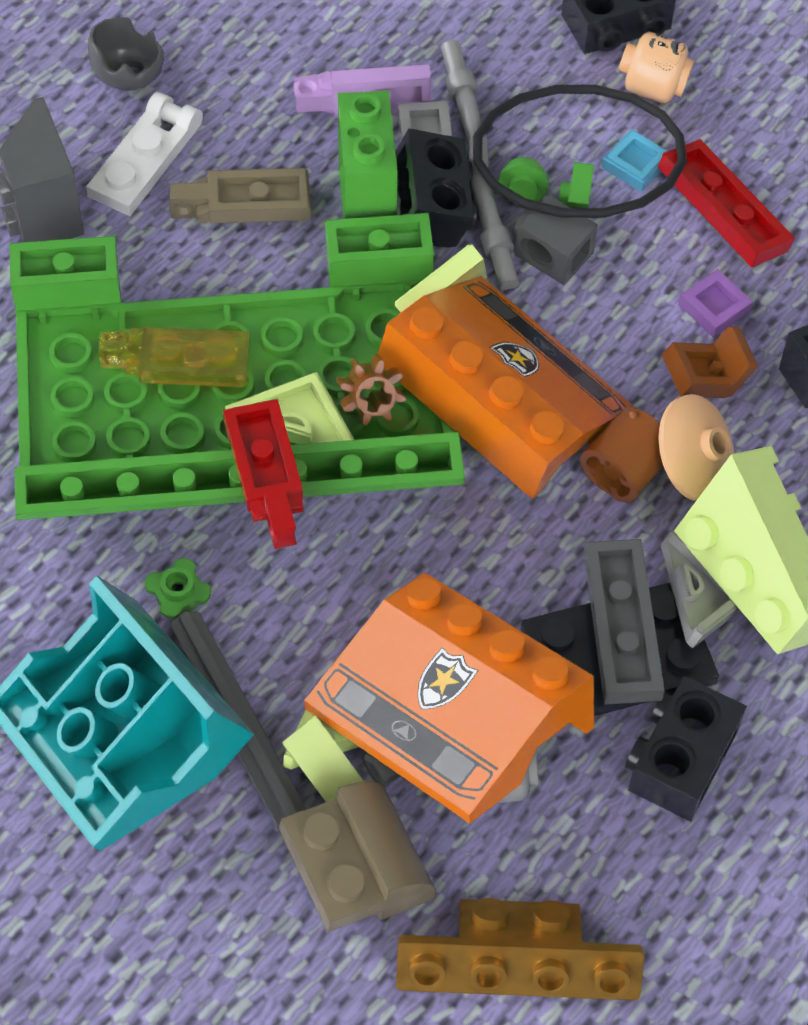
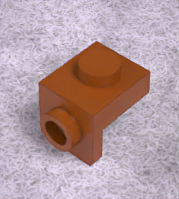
[662,326,757,398]

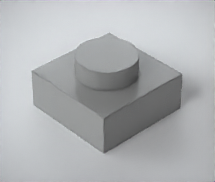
[398,101,453,140]

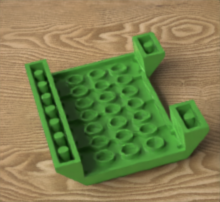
[9,213,465,520]

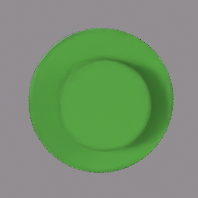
[498,157,548,201]

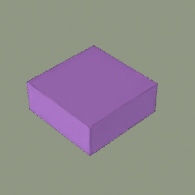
[678,269,753,338]

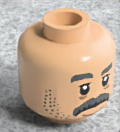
[618,32,695,104]

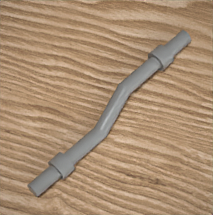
[441,40,520,291]

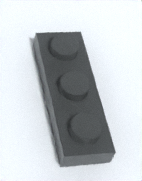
[584,539,665,705]

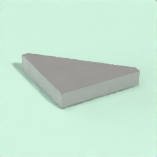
[661,530,740,648]

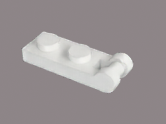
[86,91,203,216]

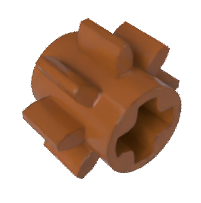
[336,354,406,425]

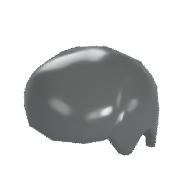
[88,17,164,91]

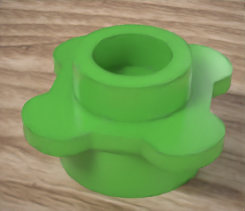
[145,558,211,619]

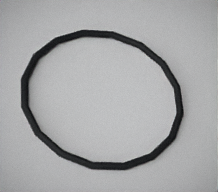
[473,85,687,218]

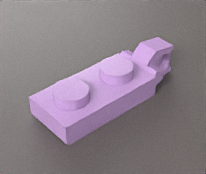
[294,65,431,118]

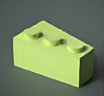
[674,446,808,654]

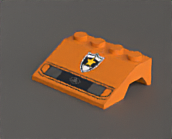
[378,276,635,499]
[304,572,594,823]

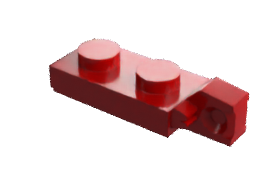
[223,399,304,549]

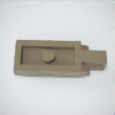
[169,168,311,223]

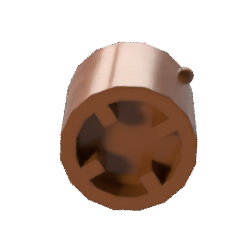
[580,407,664,503]

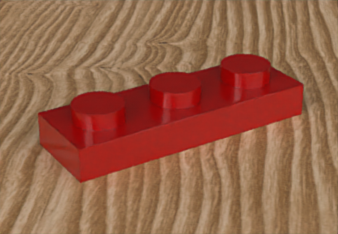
[658,139,795,268]

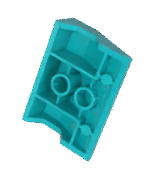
[0,575,254,851]

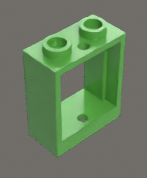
[337,90,397,219]

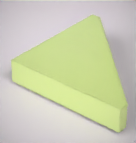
[395,244,487,313]
[225,372,354,444]

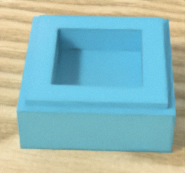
[601,129,667,192]

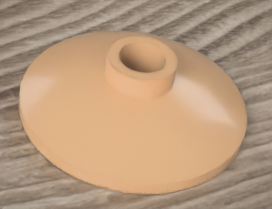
[659,394,734,502]

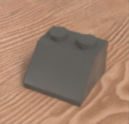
[0,97,84,242]

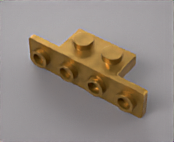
[396,898,644,1000]

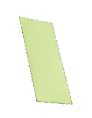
[282,715,364,802]

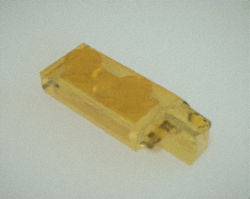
[98,327,250,387]

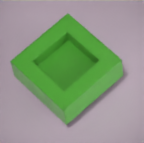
[559,162,594,208]

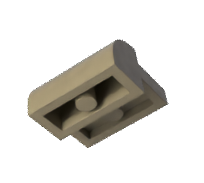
[279,781,436,932]

